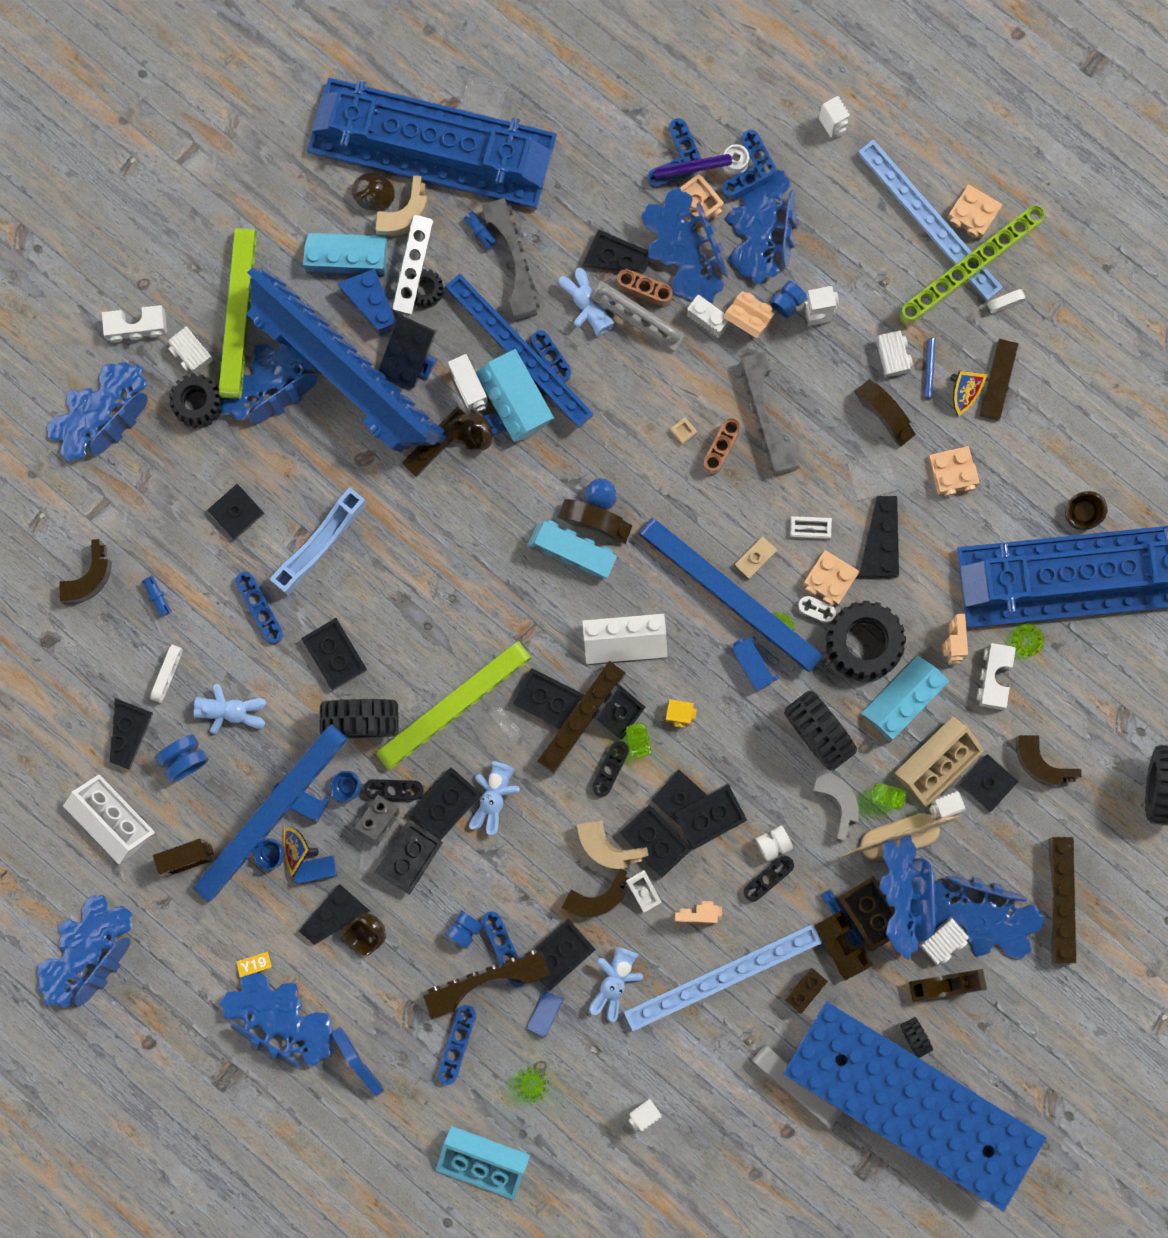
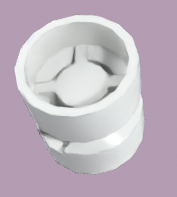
[723,144,749,178]
[755,825,794,862]

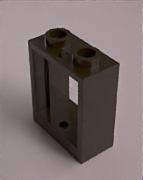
[152,838,214,877]

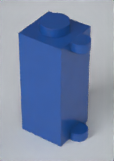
[731,636,779,693]
[272,775,330,823]

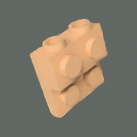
[680,173,724,231]
[947,184,1003,239]
[723,291,776,338]
[929,446,980,497]
[803,550,860,607]
[942,614,968,665]
[675,901,722,924]

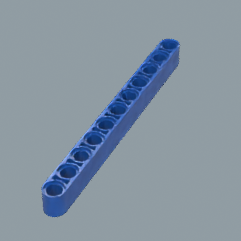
[639,518,823,672]
[193,724,348,903]

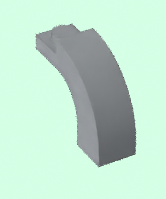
[812,770,859,842]

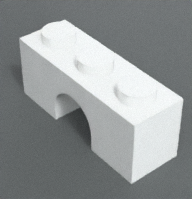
[804,286,839,326]
[102,305,167,343]
[977,643,1016,710]

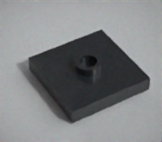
[207,484,265,540]
[593,683,646,740]
[960,754,1019,812]
[651,770,707,826]

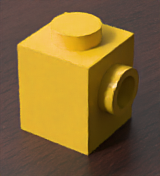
[666,699,697,728]

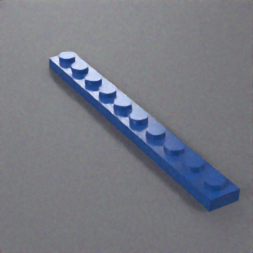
[445,274,594,428]

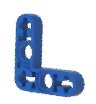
[648,118,702,188]
[722,130,777,200]
[531,330,571,397]
[332,1027,385,1097]

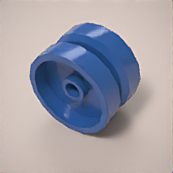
[155,734,209,783]

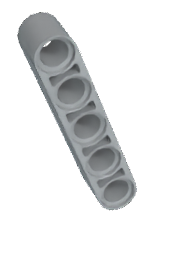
[752,1045,843,1129]

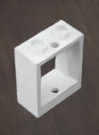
[448,354,489,414]

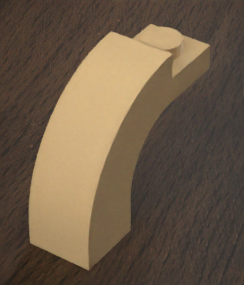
[376,176,429,237]
[577,820,648,869]

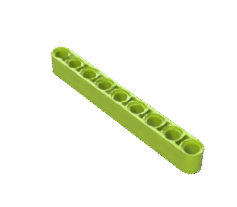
[900,205,1045,325]
[219,228,257,399]
[376,641,532,770]

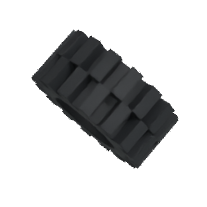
[407,269,444,308]
[900,1017,933,1058]

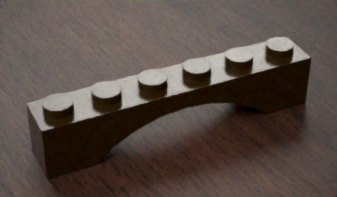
[537,661,626,775]
[1049,837,1077,964]
[423,950,551,1019]

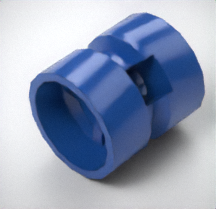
[770,280,807,319]
[445,910,484,949]

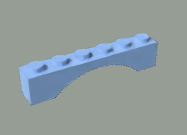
[270,487,367,596]

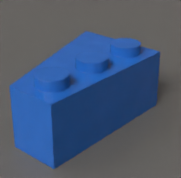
[337,269,396,336]

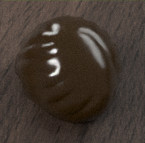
[351,173,395,212]
[451,414,493,451]
[1065,491,1108,530]
[343,913,386,956]

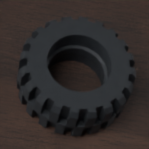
[826,601,906,681]
[784,691,857,771]
[319,699,399,738]
[1145,744,1168,825]

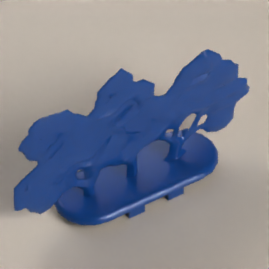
[724,170,798,284]
[641,187,728,303]
[221,343,318,423]
[47,362,148,461]
[879,836,938,960]
[934,875,1045,959]
[37,895,132,1008]
[219,972,334,1069]

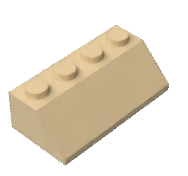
[895,717,984,807]

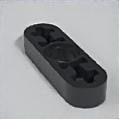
[592,741,629,797]
[364,779,424,800]
[744,856,794,902]

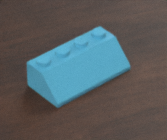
[303,233,388,276]
[476,349,554,442]
[861,655,949,742]
[436,1126,530,1200]

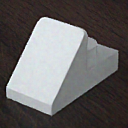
[626,870,662,913]

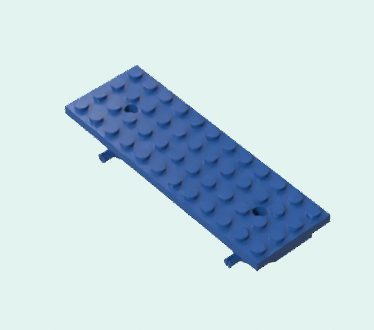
[307,77,557,210]
[246,267,447,452]
[957,526,1168,629]
[783,1001,1047,1212]

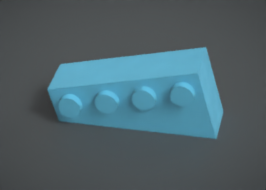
[527,520,617,579]

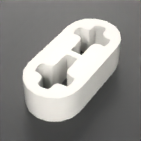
[987,289,1026,314]
[798,596,836,624]

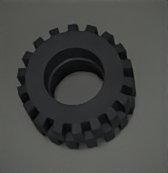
[169,373,223,428]

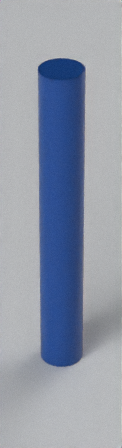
[924,338,936,399]

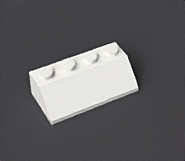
[583,614,668,665]
[63,775,155,864]

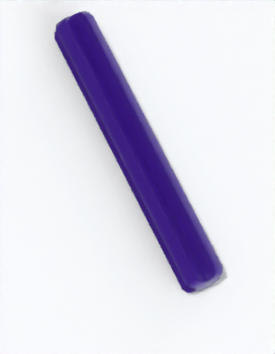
[654,154,732,179]

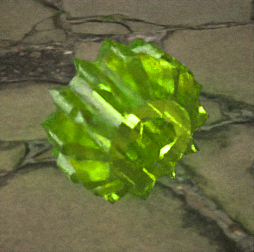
[626,723,651,758]
[870,783,907,810]
[514,1066,550,1103]

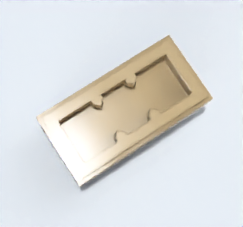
[734,536,777,580]

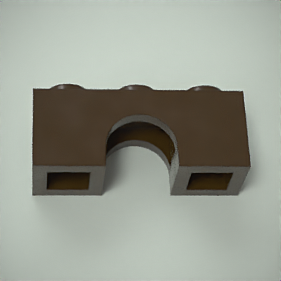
[814,910,873,981]

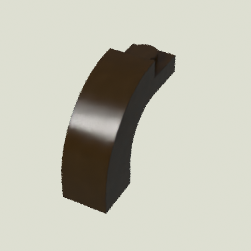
[854,379,916,447]
[558,499,633,544]
[59,539,112,605]
[1015,735,1082,787]
[561,869,629,917]
[909,969,987,1002]

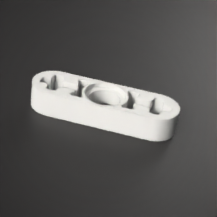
[150,645,183,703]

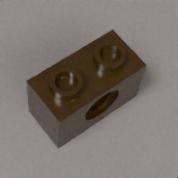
[784,968,828,1014]

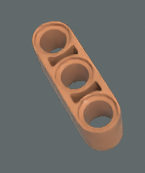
[617,269,673,307]
[703,418,741,475]

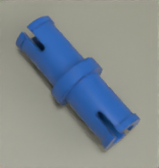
[463,211,497,250]
[141,576,172,617]

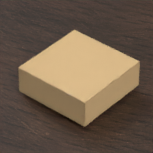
[669,417,698,446]

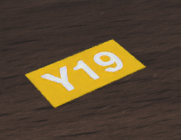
[236,952,272,977]

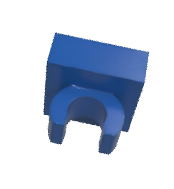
[483,412,507,436]

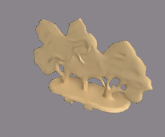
[842,813,961,862]

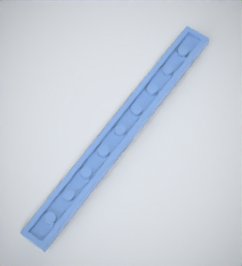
[858,139,1003,302]
[624,924,822,1031]

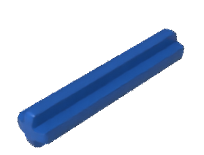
[822,890,863,946]

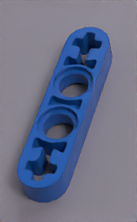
[236,572,283,644]
[483,911,526,987]
[438,1005,476,1085]

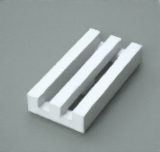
[790,516,832,539]

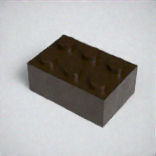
[837,876,908,952]

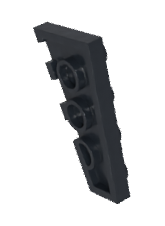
[858,496,899,577]

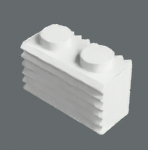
[819,96,850,138]
[687,295,730,338]
[168,326,214,374]
[876,331,913,378]
[929,791,966,821]
[919,917,969,965]
[629,1099,661,1131]

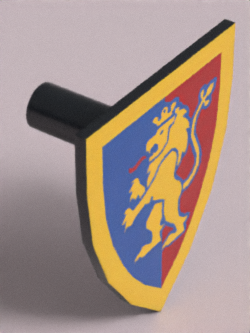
[950,370,987,416]
[283,827,319,877]

